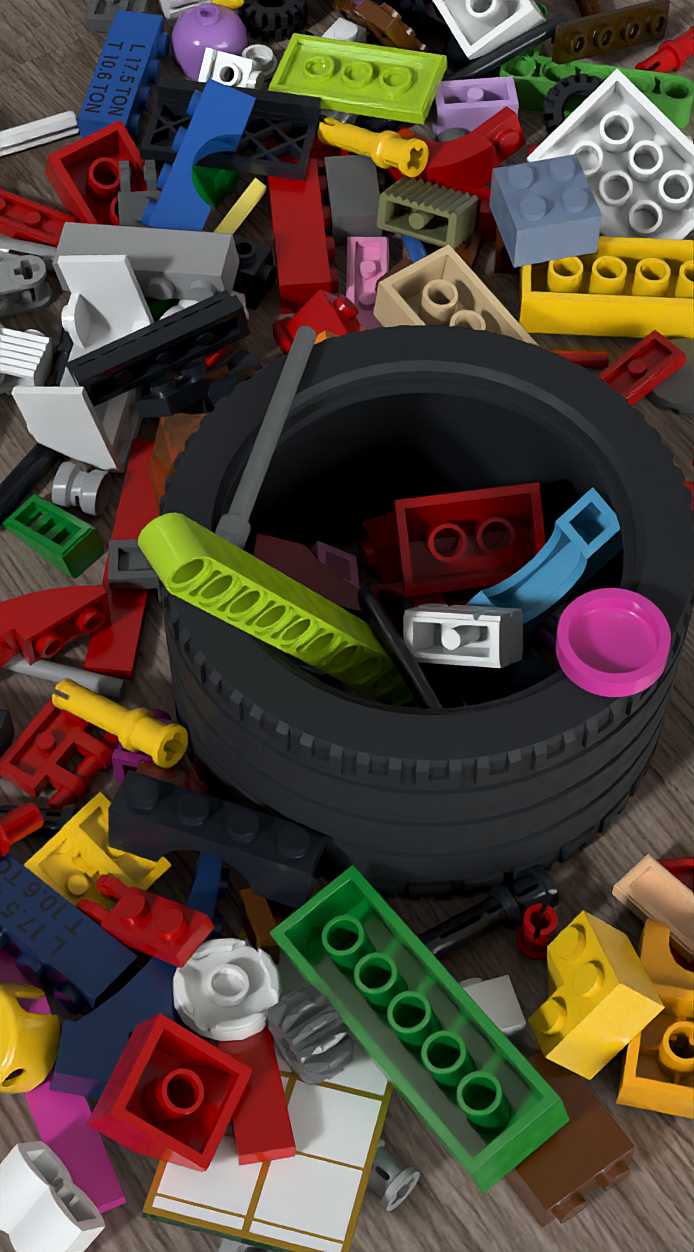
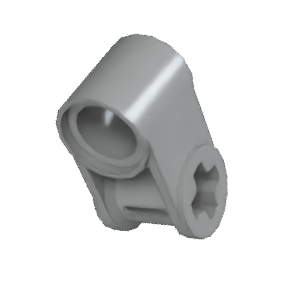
[0,255,53,319]

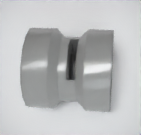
[52,461,112,517]

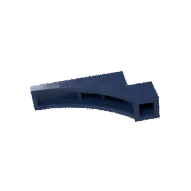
[49,852,230,1099]

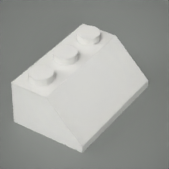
[433,0,546,60]

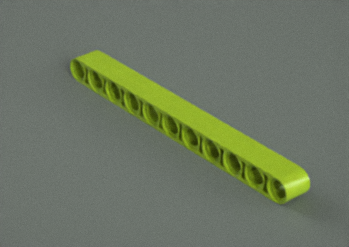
[138,512,440,707]

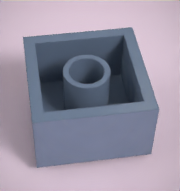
[490,154,602,267]

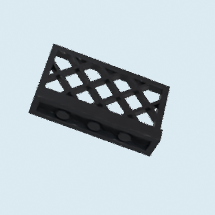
[140,76,321,181]

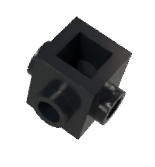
[232,234,277,310]

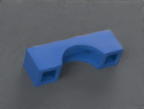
[141,78,256,232]

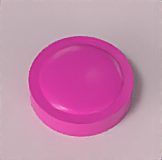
[556,588,671,697]

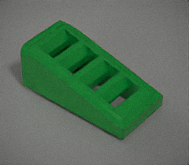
[3,494,104,579]

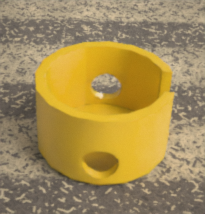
[0,981,60,1094]

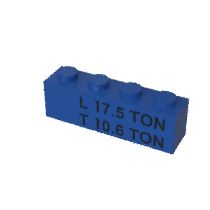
[78,10,170,141]

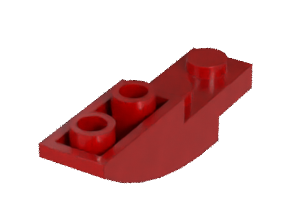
[0,585,110,668]

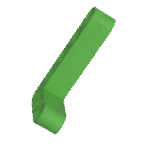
[499,1,694,129]

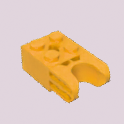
[615,918,694,1119]

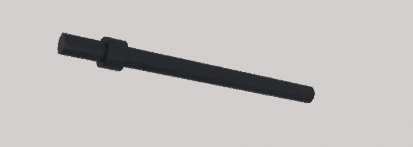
[357,13,569,133]

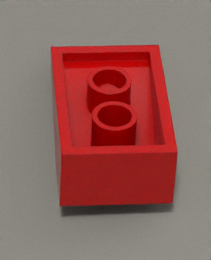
[45,120,162,226]

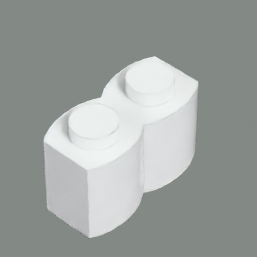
[0,1141,105,1252]

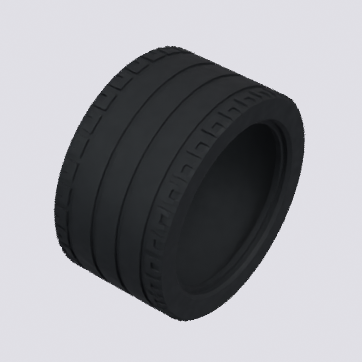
[158,325,694,900]

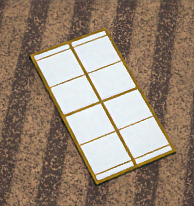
[142,919,394,1252]

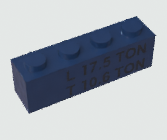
[0,854,138,1016]

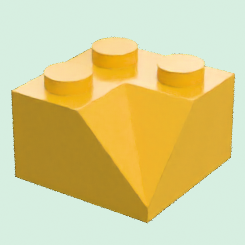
[528,910,665,1080]

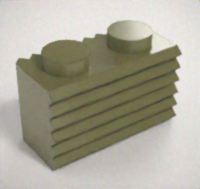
[377,175,478,251]

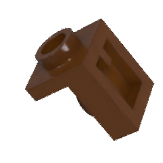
[239,887,292,965]

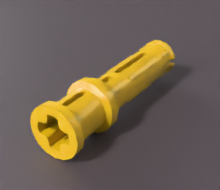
[317,117,429,178]
[52,678,188,768]

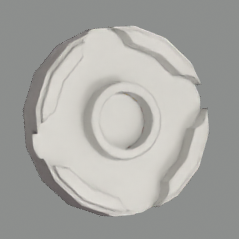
[173,938,282,1041]

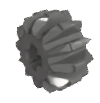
[268,986,354,1084]

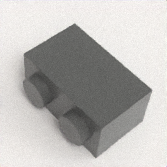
[324,155,385,247]

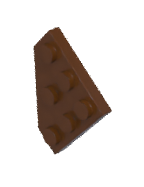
[332,0,430,53]

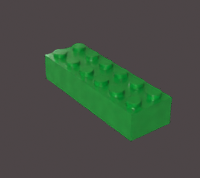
[269,865,570,1194]

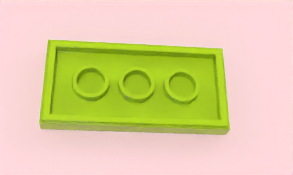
[268,33,447,125]

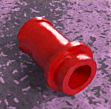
[516,903,558,960]

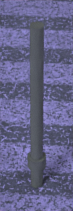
[215,326,317,549]

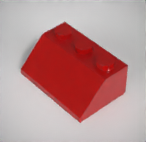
[393,482,546,597]

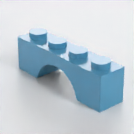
[465,487,623,639]

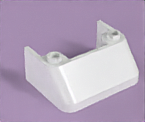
[12,255,154,473]

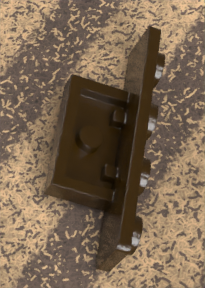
[551,0,670,65]

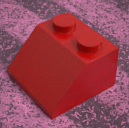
[87,1013,253,1172]

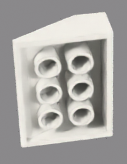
[527,69,694,240]

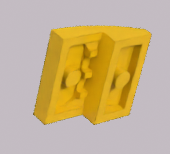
[24,792,172,913]

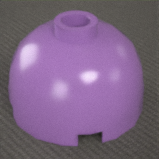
[171,3,249,80]

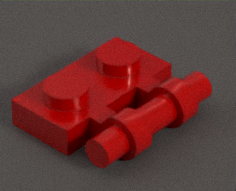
[0,693,120,808]

